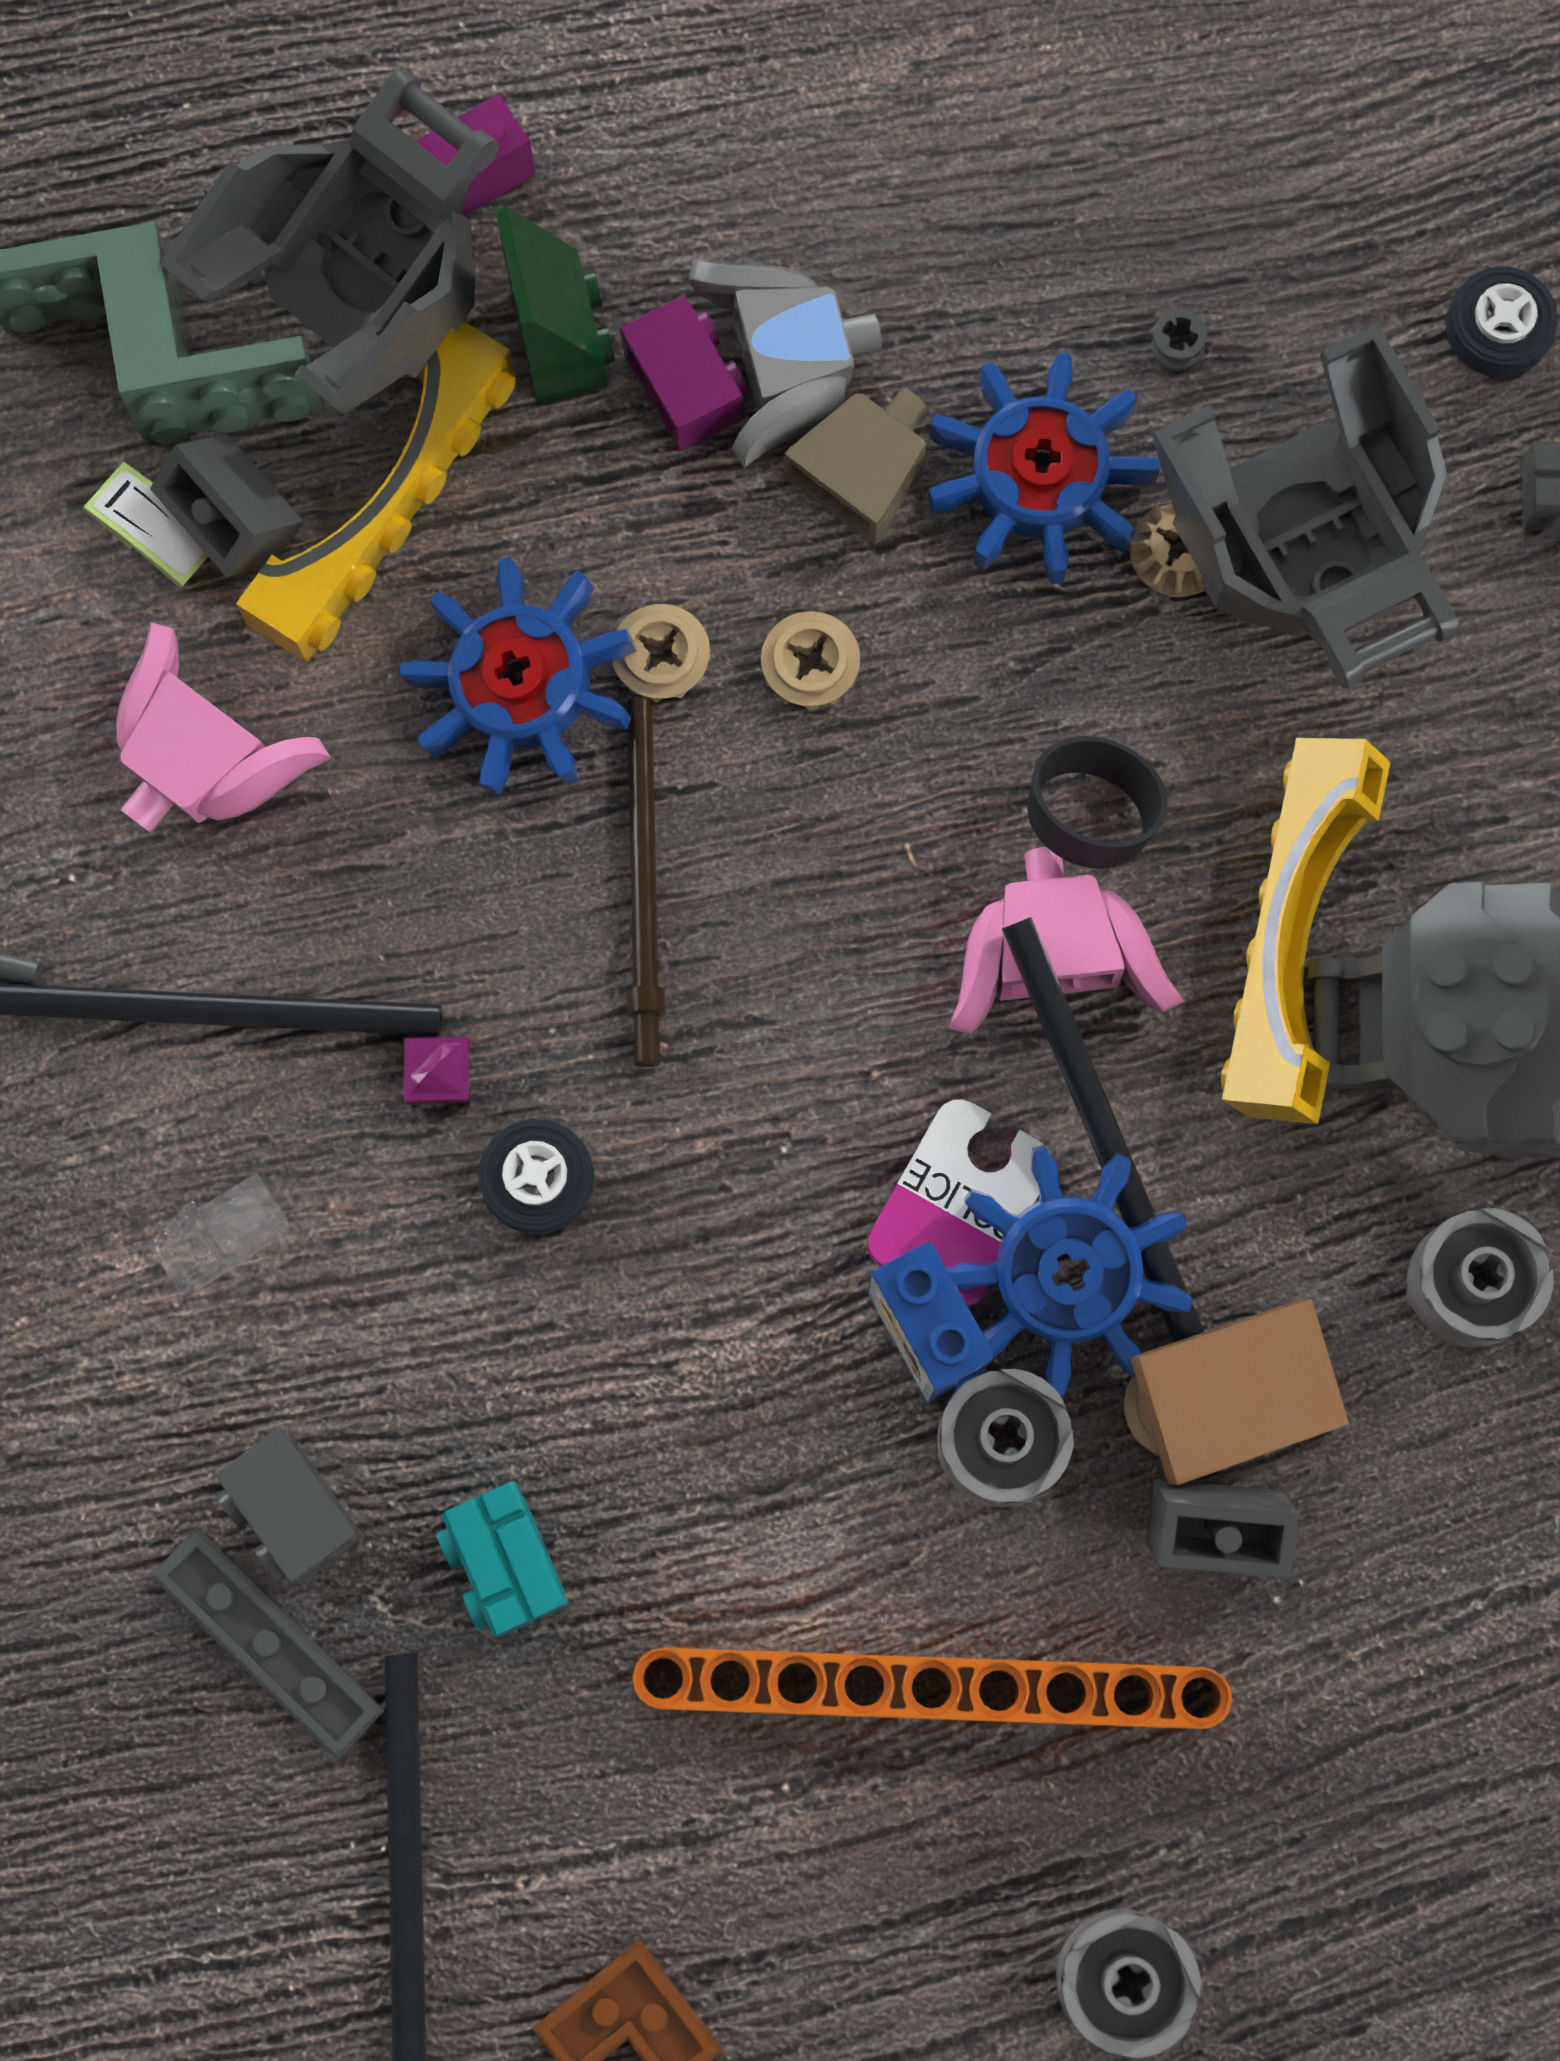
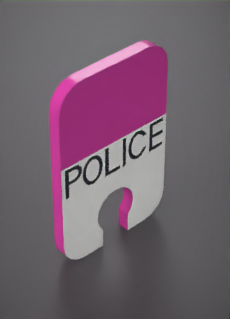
[867,1099,1050,1308]

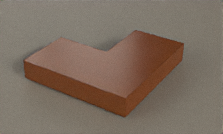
[532,1939,723,2061]

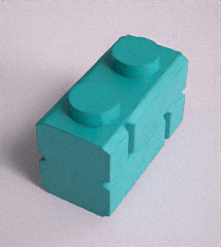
[436,1481,571,1638]

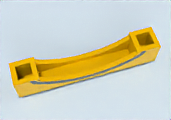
[236,321,516,663]
[1221,738,1391,1124]

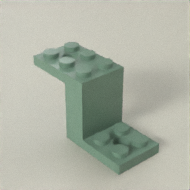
[0,222,324,444]

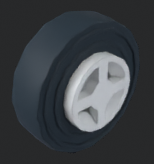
[1446,267,1558,377]
[478,1119,595,1235]

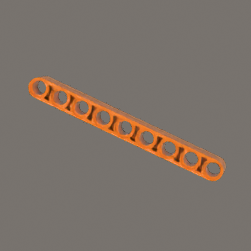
[633,1647,1232,1729]

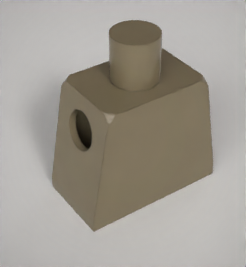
[785,388,929,546]

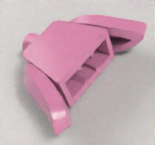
[116,622,331,833]
[947,847,1185,1034]

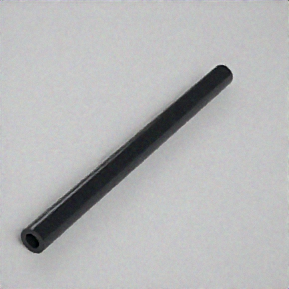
[1002,917,1204,1342]
[0,983,443,1036]
[384,1655,427,2061]

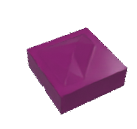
[404,1037,470,1105]

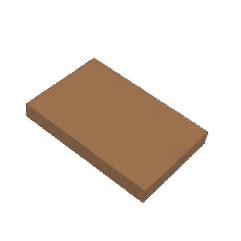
[1130,1299,1349,1485]

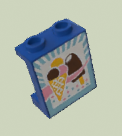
[868,1242,994,1406]

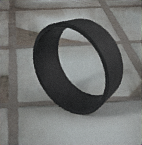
[1027,736,1168,869]

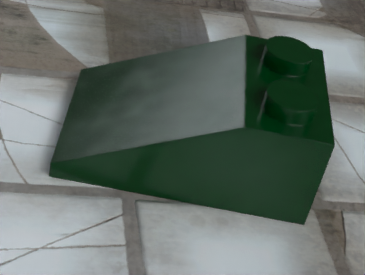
[495,207,615,402]

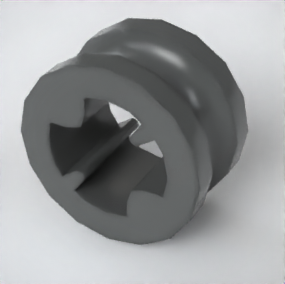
[1151,309,1208,371]

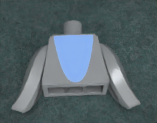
[689,259,882,468]

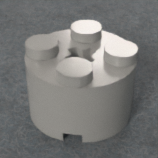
[1406,1208,1554,1348]
[937,1369,1074,1507]
[1056,1909,1201,2058]

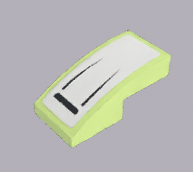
[83,462,208,588]

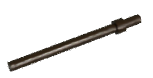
[627,697,665,1067]

